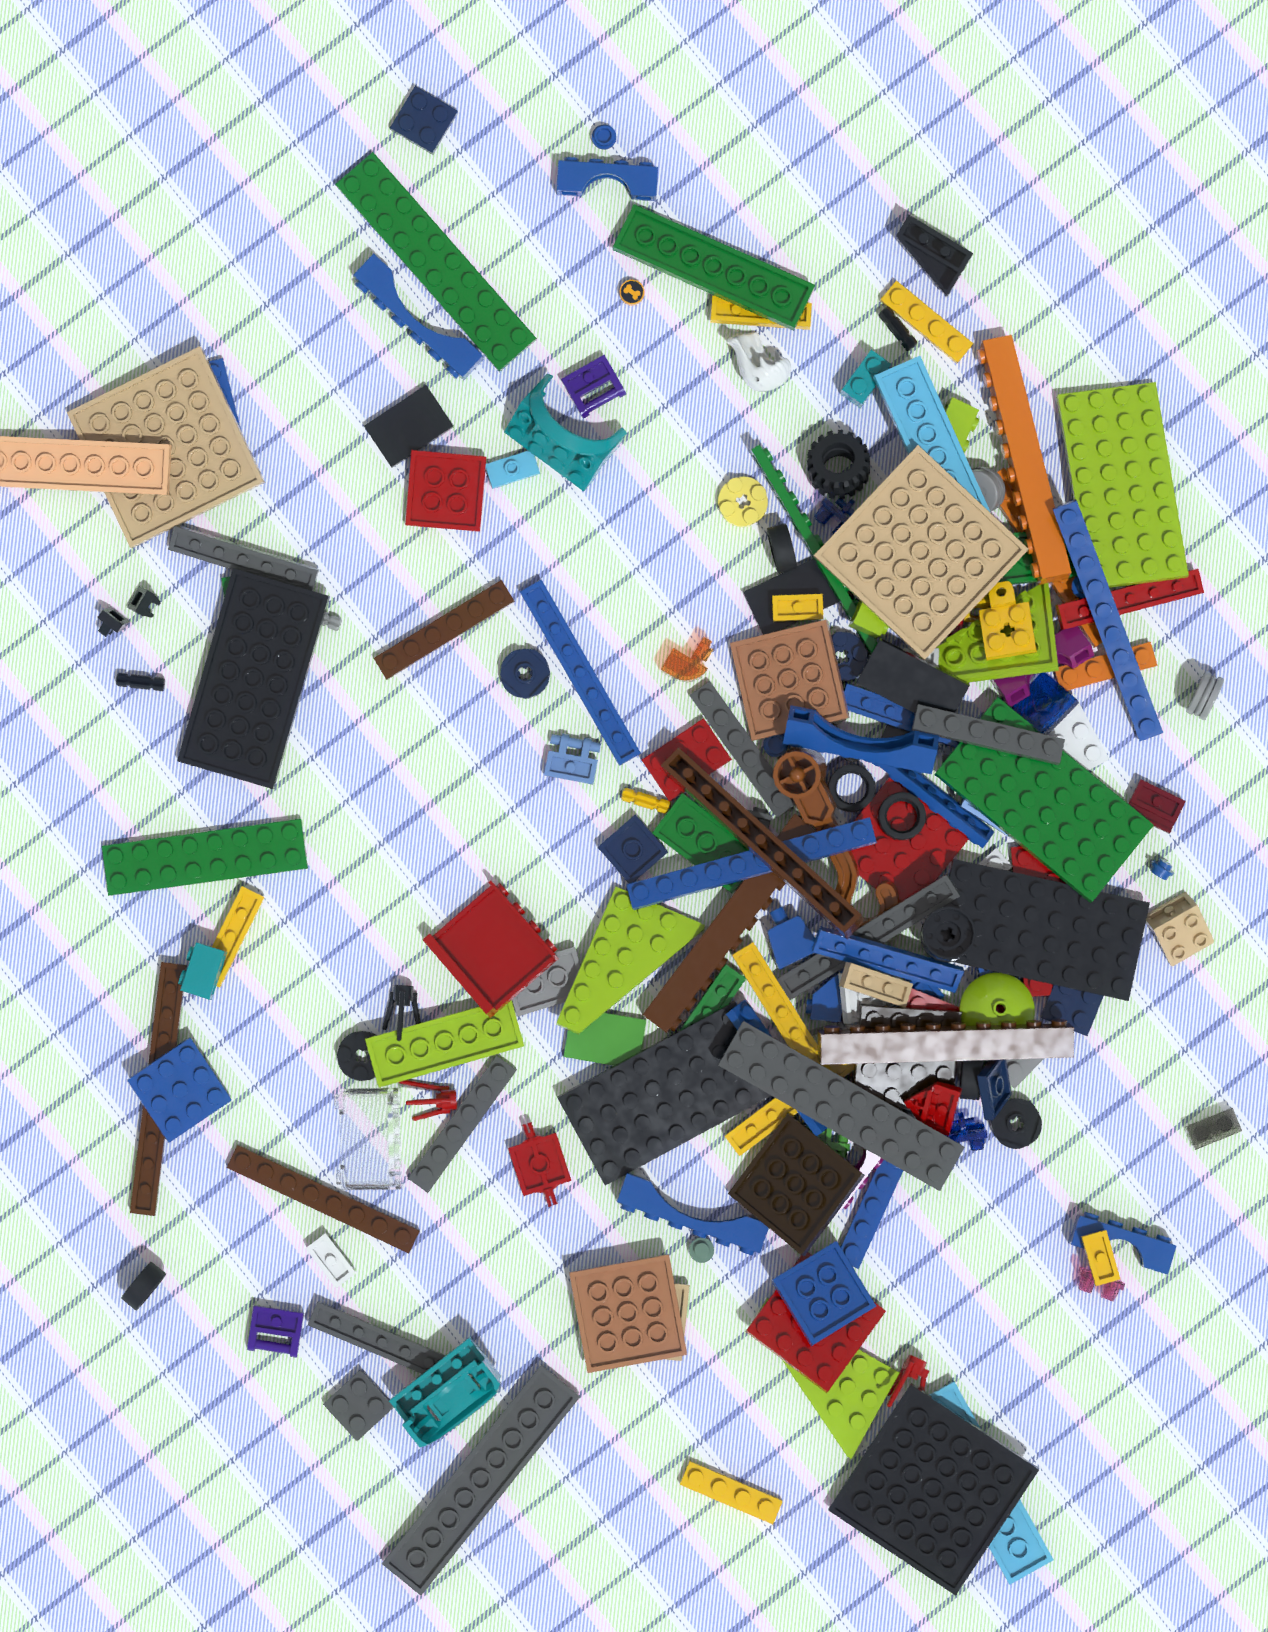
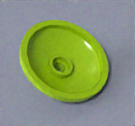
[959,973,1035,1026]

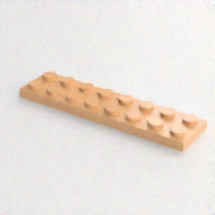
[0,436,172,496]

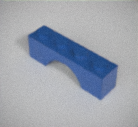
[557,157,658,202]
[1068,1212,1177,1275]

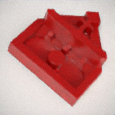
[904,1082,962,1136]

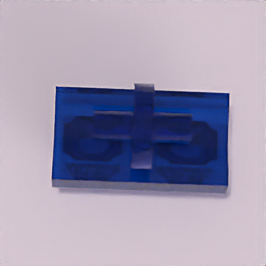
[814,497,856,535]
[943,1112,988,1151]

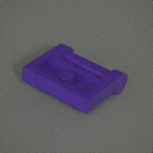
[561,355,627,419]
[247,1305,304,1358]

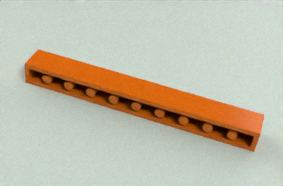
[977,335,1072,585]

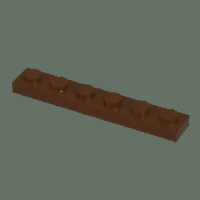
[373,580,515,680]

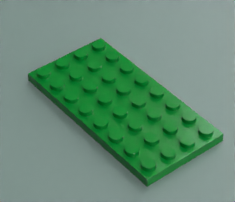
[934,697,1154,903]

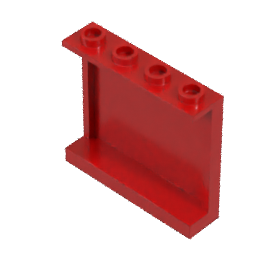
[422,880,559,1018]

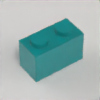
[840,349,891,409]
[178,942,228,1000]

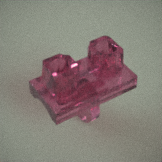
[1077,1267,1126,1302]

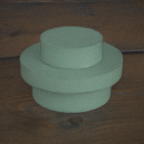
[689,1237,714,1263]

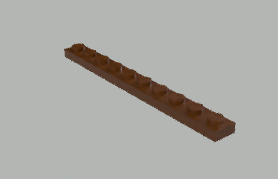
[130,962,187,1216]

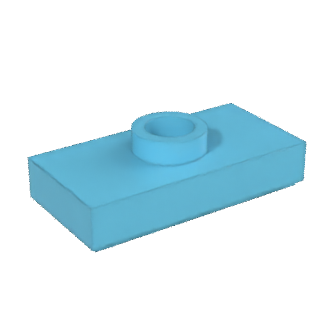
[486,451,540,489]

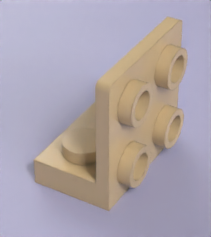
[1146,891,1214,966]

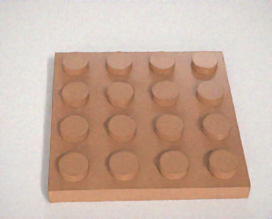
[730,620,850,741]
[569,1254,687,1373]

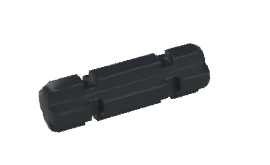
[879,307,917,351]
[116,673,166,691]

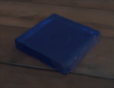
[1011,673,1079,735]

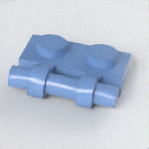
[544,733,601,785]

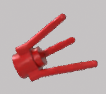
[399,1080,457,1121]
[887,1355,929,1407]

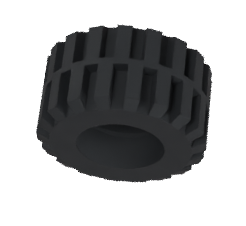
[807,430,870,499]

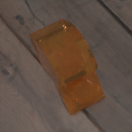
[660,636,714,683]

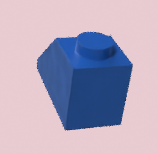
[805,972,842,1022]

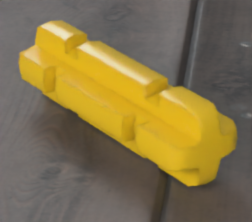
[621,788,670,814]

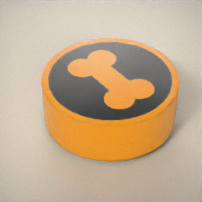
[620,280,644,306]

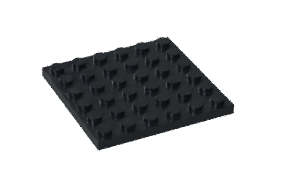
[828,1383,1040,1596]

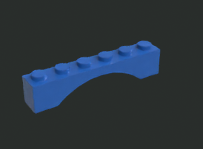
[353,253,484,381]
[783,705,939,774]
[617,1173,769,1256]

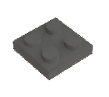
[323,1369,394,1441]

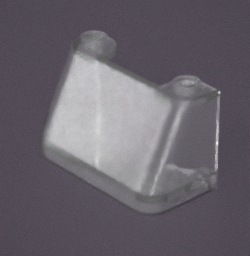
[334,1087,403,1190]

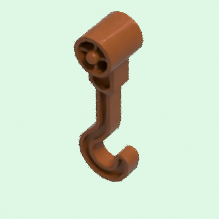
[773,747,901,927]

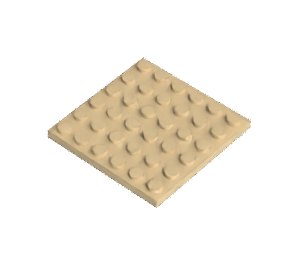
[67,346,266,548]
[814,445,1029,660]

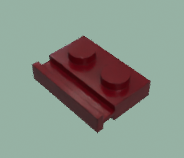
[1128,779,1186,834]

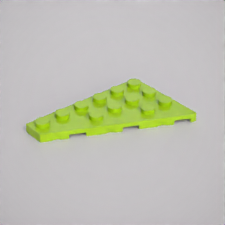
[919,583,1059,683]
[556,886,705,1035]
[758,1297,900,1459]

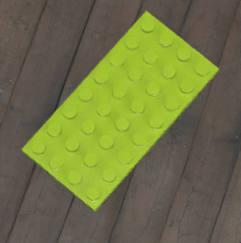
[1056,382,1189,588]

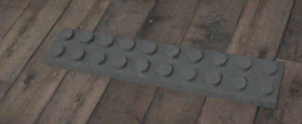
[718,1021,965,1191]
[382,1364,581,1596]

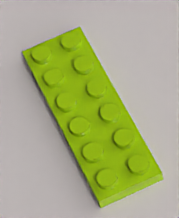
[365,1000,524,1088]

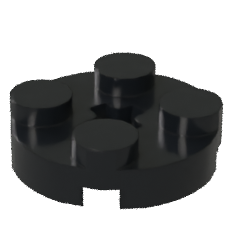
[337,1031,377,1081]
[991,1098,1042,1149]

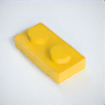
[772,594,824,622]
[1081,1230,1120,1286]

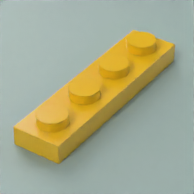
[880,280,973,364]
[710,296,812,330]
[212,886,265,988]
[680,1460,783,1525]

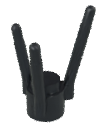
[382,985,421,1041]

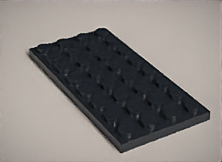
[177,568,330,789]
[940,859,1150,1001]
[557,1001,771,1186]

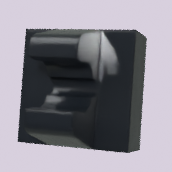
[127,586,161,618]
[97,606,130,637]

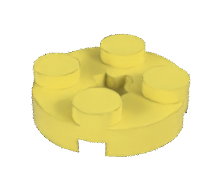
[718,477,768,527]

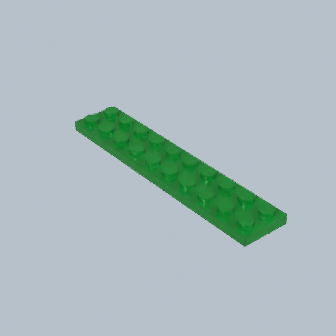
[335,152,537,372]

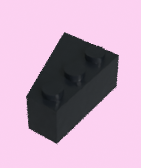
[896,215,974,298]

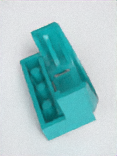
[504,374,627,492]
[389,1336,501,1447]

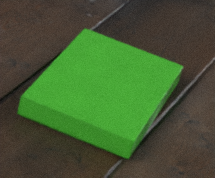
[564,1013,646,1066]

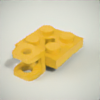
[979,581,1037,661]

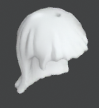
[727,332,791,392]

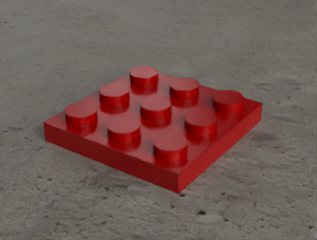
[405,450,487,532]

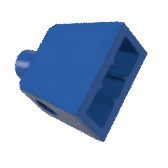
[766,906,815,970]

